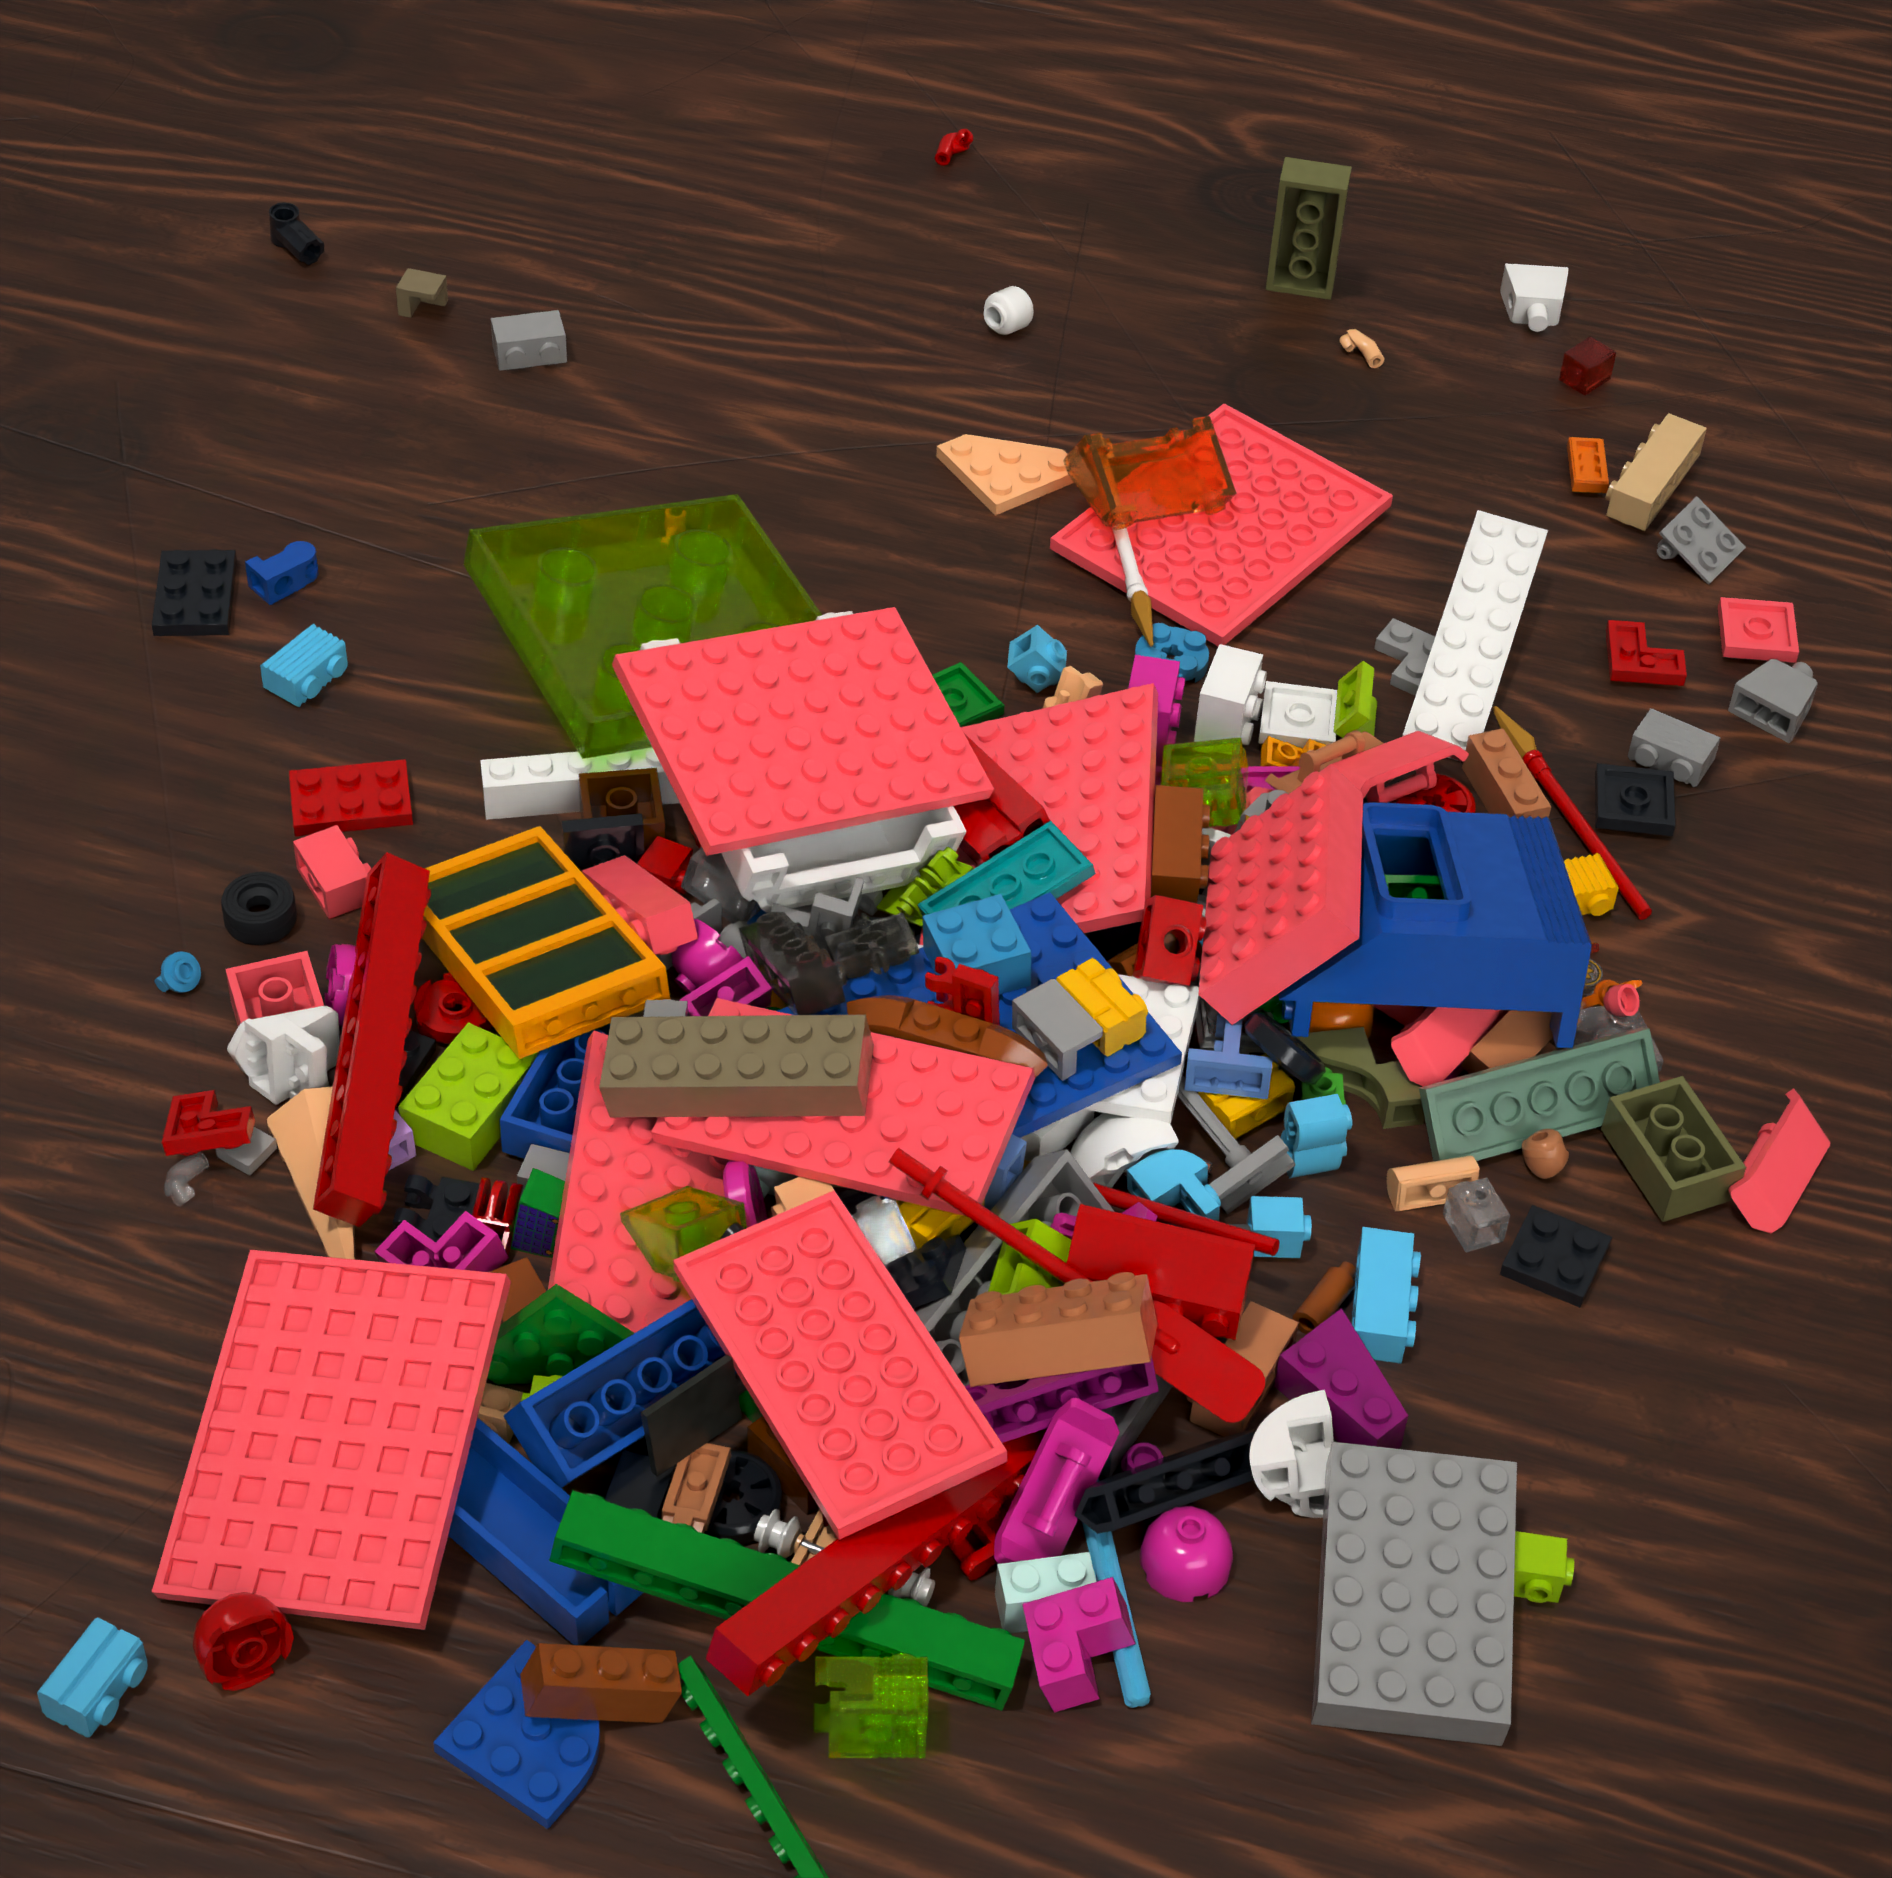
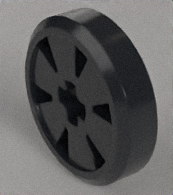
[1244,1012,1326,1085]
[704,1450,782,1545]

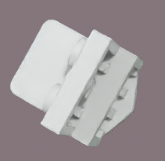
[227,1006,340,1105]

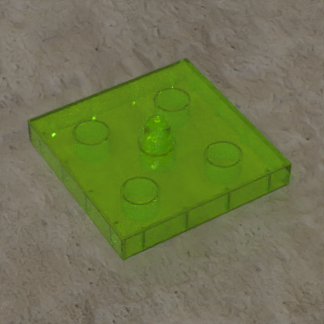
[464,494,822,759]

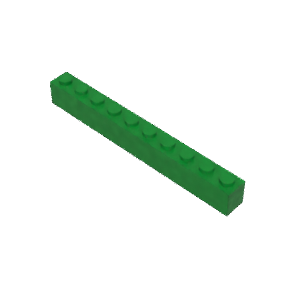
[549,1490,1025,1711]

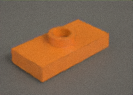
[1567,437,1609,493]

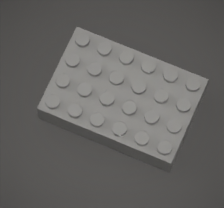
[1311,1442,1517,1746]

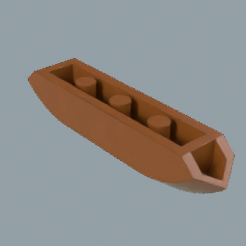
[846,995,1048,1078]

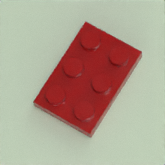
[289,759,413,837]

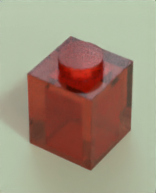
[1559,336,1617,396]

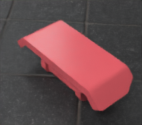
[1332,731,1469,803]
[1391,1007,1509,1087]
[1728,1088,1831,1234]

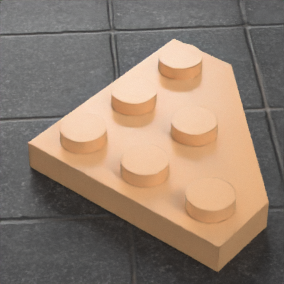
[936,434,1083,516]

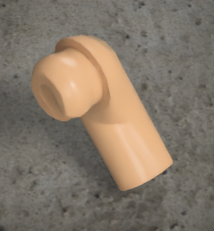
[1339,329,1384,369]

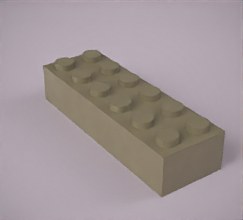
[599,1014,874,1118]

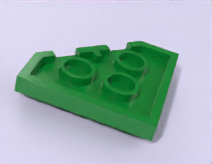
[487,1284,634,1385]

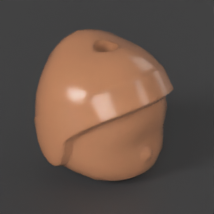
[1522,1129,1569,1179]

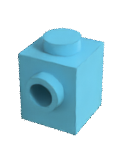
[1247,1196,1312,1258]

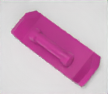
[994,1398,1120,1564]

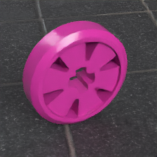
[723,1161,767,1229]

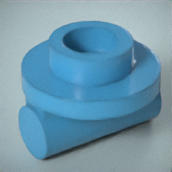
[154,951,201,993]

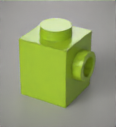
[1514,1531,1574,1603]

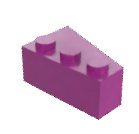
[1274,1308,1408,1449]

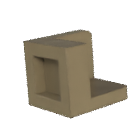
[396,268,448,318]

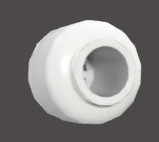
[984,286,1034,335]

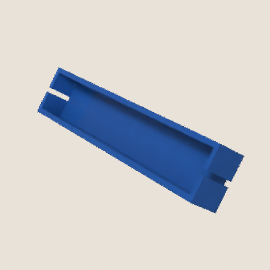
[448,1417,644,1645]

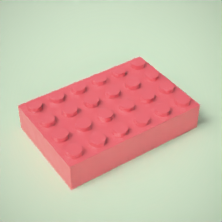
[1198,764,1363,1025]

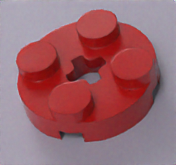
[414,972,492,1044]

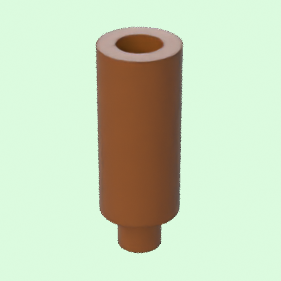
[1292,1261,1357,1335]

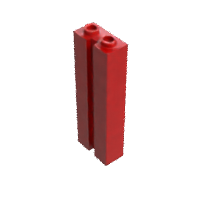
[954,733,1050,866]

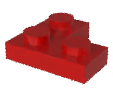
[1606,620,1687,686]
[162,1090,255,1156]

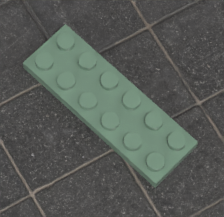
[1419,1027,1660,1161]

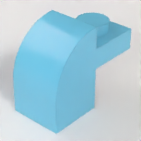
[1127,1149,1221,1221]

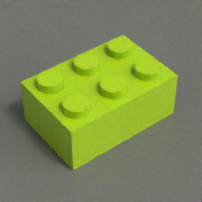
[398,1022,538,1171]

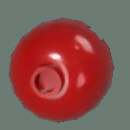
[192,1592,294,1691]

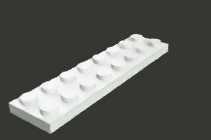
[1403,510,1548,762]

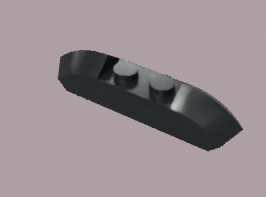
[1074,1428,1257,1534]

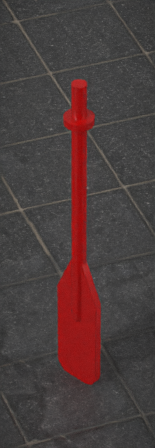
[889,1148,1265,1423]

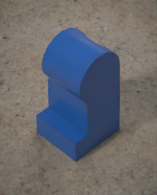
[245,541,319,605]

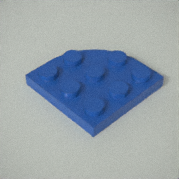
[433,1640,600,1829]

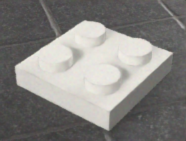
[1258,681,1337,748]

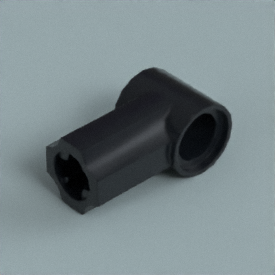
[269,202,324,265]

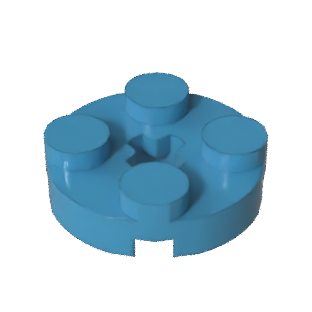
[1135,623,1209,682]

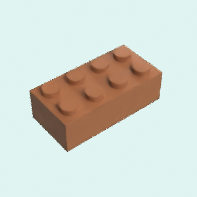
[959,1272,1158,1387]

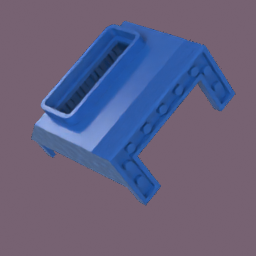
[1278,802,1592,1048]

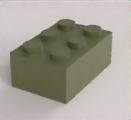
[1601,1076,1746,1222]

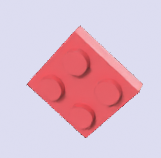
[1718,597,1799,663]

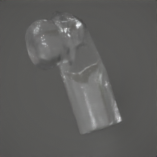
[164,1151,209,1206]

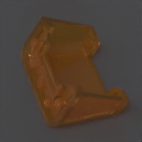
[1063,416,1237,530]

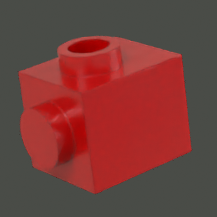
[637,836,693,894]

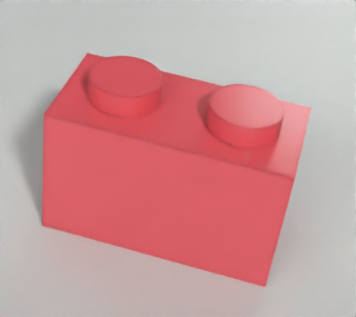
[293,825,371,919]

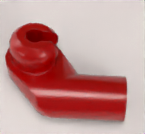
[935,128,973,166]

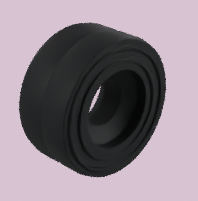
[221,872,297,945]

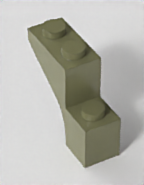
[1280,1027,1425,1129]

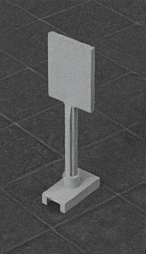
[1177,1075,1295,1214]

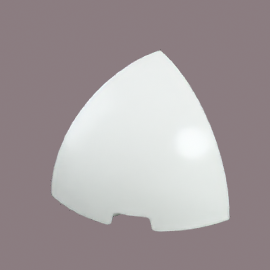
[1071,1113,1179,1188]
[1249,1389,1334,1518]

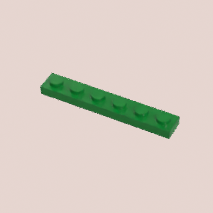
[678,1655,829,1878]

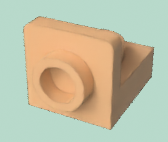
[478,1383,523,1444]

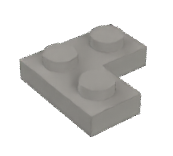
[1374,618,1435,696]

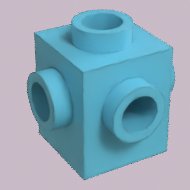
[1007,625,1067,693]

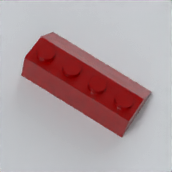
[1063,1204,1255,1340]

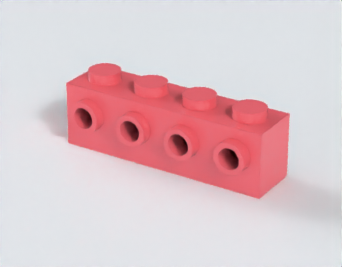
[582,855,698,955]

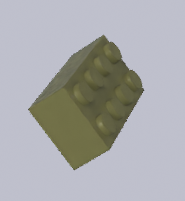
[1266,157,1352,300]

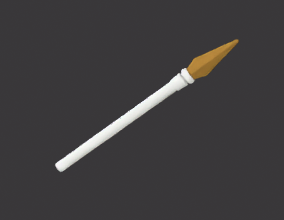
[1093,452,1154,646]

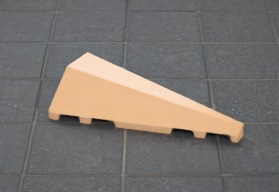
[267,1087,356,1260]

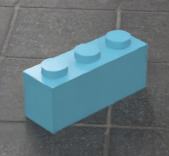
[1351,1227,1421,1364]

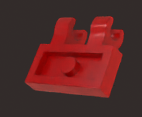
[925,957,1000,1026]

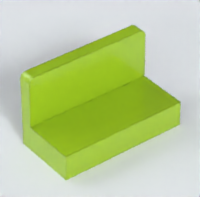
[1333,661,1377,738]

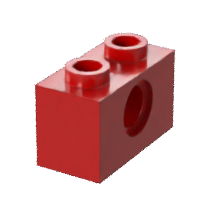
[1132,895,1206,987]

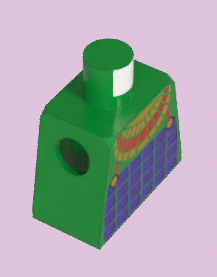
[510,1168,565,1258]

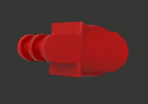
[472,1177,523,1263]

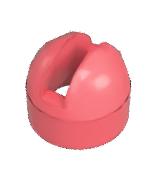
[1603,984,1640,1017]

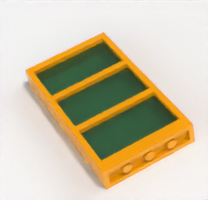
[422,826,670,1059]

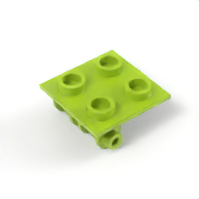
[876,847,974,928]

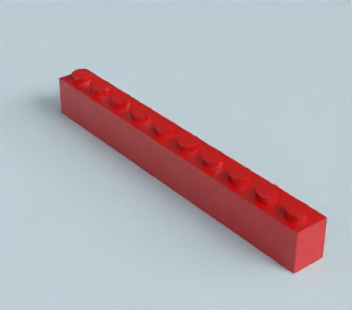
[313,852,431,1227]
[706,1428,1047,1696]

